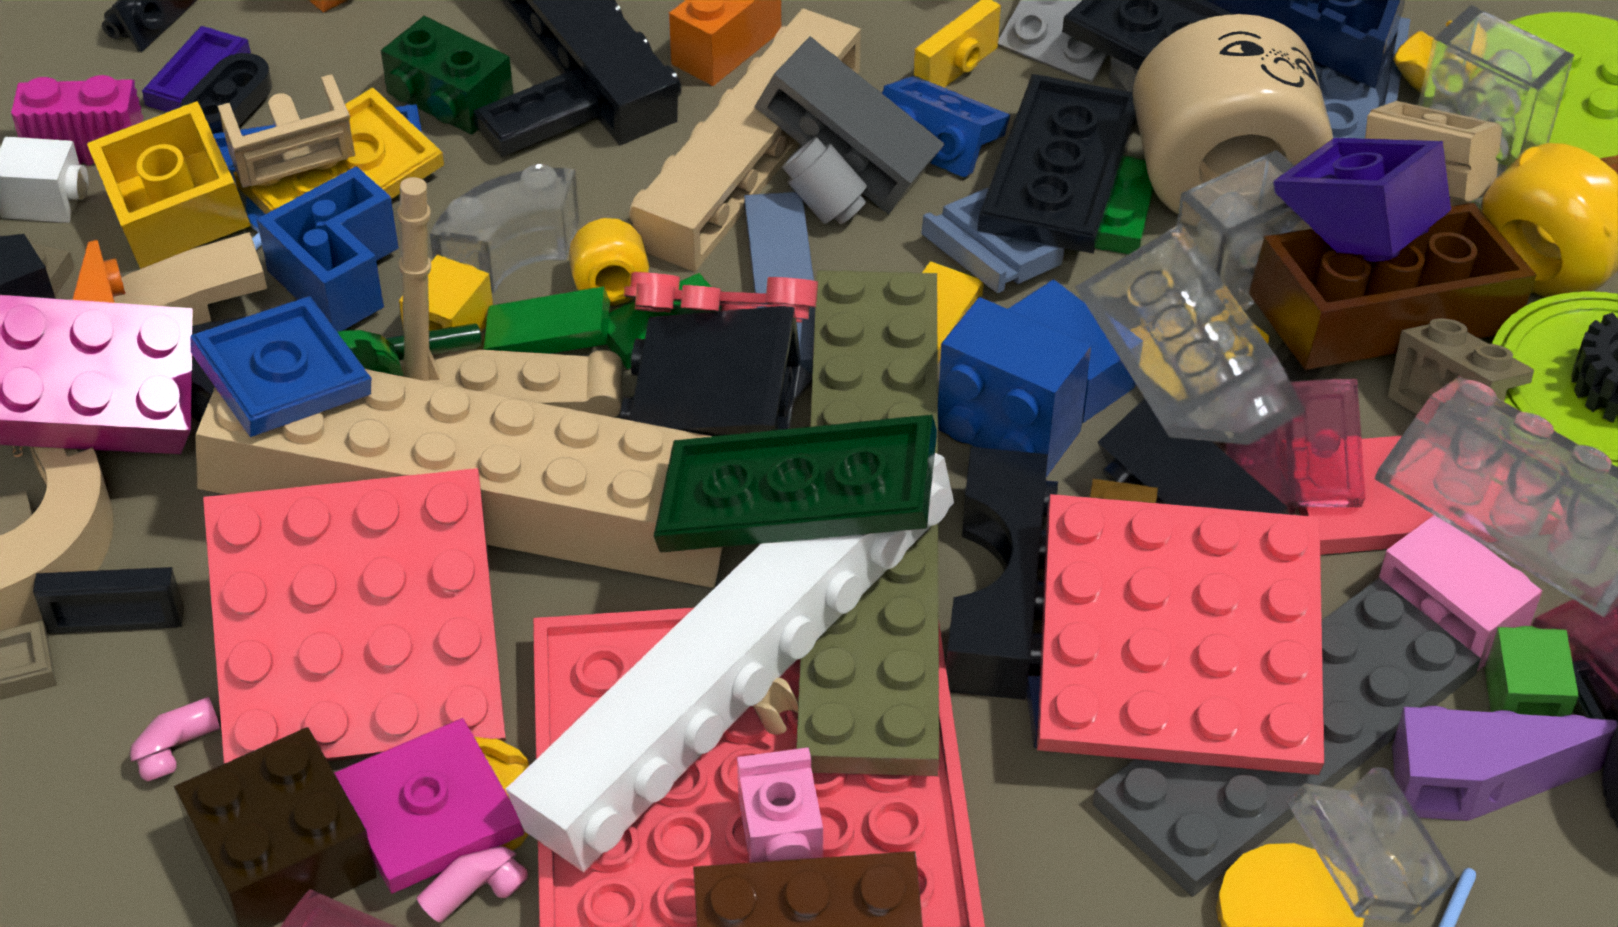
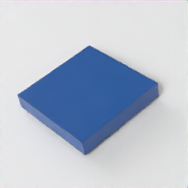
[190,296,372,437]

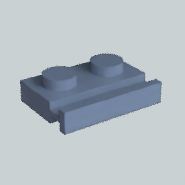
[921,188,1064,294]

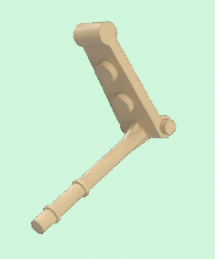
[397,177,622,417]

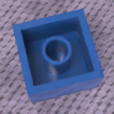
[938,297,1091,477]

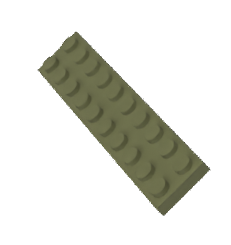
[796,270,939,776]

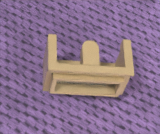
[218,74,355,188]

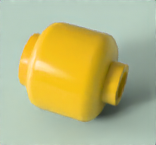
[569,218,650,306]

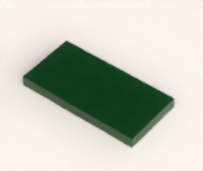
[654,414,937,553]

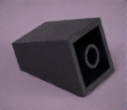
[620,306,801,436]

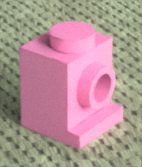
[737,747,823,863]

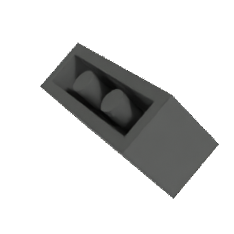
[754,36,944,215]

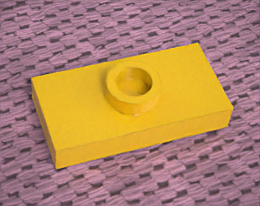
[914,0,1001,88]

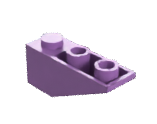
[1392,706,1617,821]

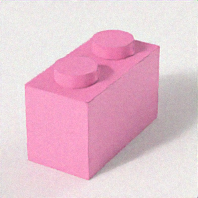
[1379,511,1542,671]

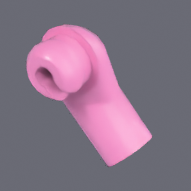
[130,697,220,782]
[417,846,528,923]

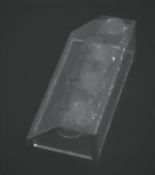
[1075,224,1305,445]
[1374,376,1618,617]

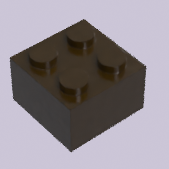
[174,727,377,927]

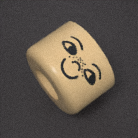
[1133,14,1333,227]

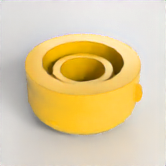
[1480,143,1618,297]

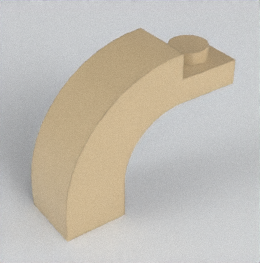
[0,447,114,631]

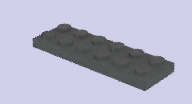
[1092,578,1481,897]

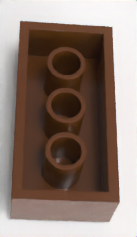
[1249,202,1537,370]

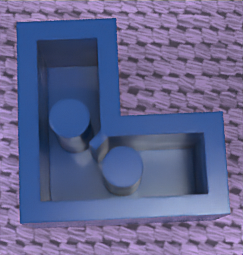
[257,166,399,331]

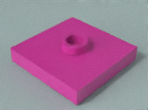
[334,718,524,894]

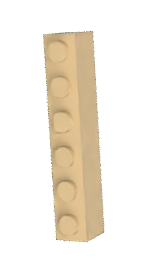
[629,8,861,272]

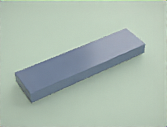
[744,192,815,374]

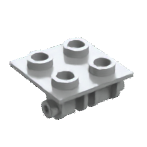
[998,0,1108,83]

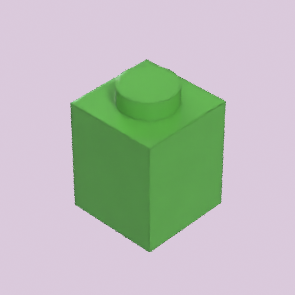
[1484,626,1579,717]

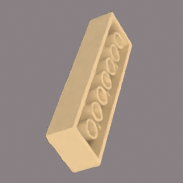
[195,369,723,588]

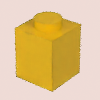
[399,255,493,333]

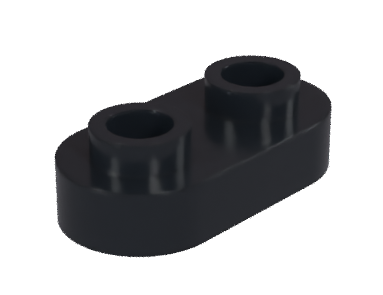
[180,53,272,134]

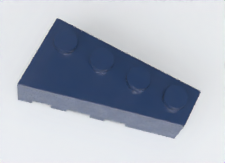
[1206,0,1405,89]

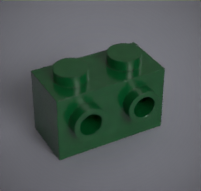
[380,15,514,135]

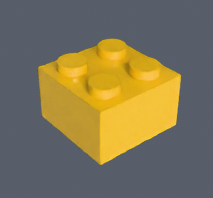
[87,101,251,269]

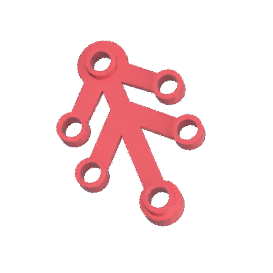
[623,272,818,323]

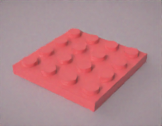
[203,468,506,764]
[1037,494,1324,775]

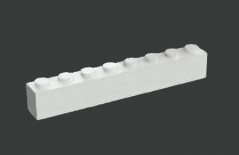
[506,453,954,872]

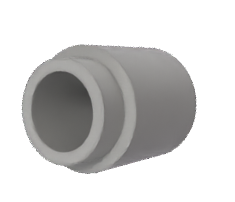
[782,137,867,225]

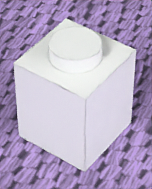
[0,137,88,223]

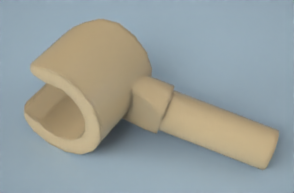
[753,678,798,735]

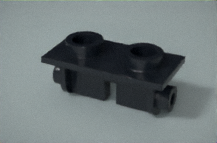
[102,0,197,52]

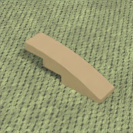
[114,232,267,326]

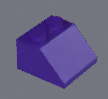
[1273,138,1451,262]

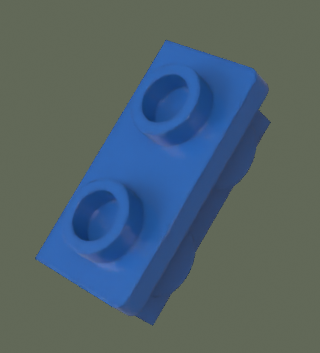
[882,76,1011,177]

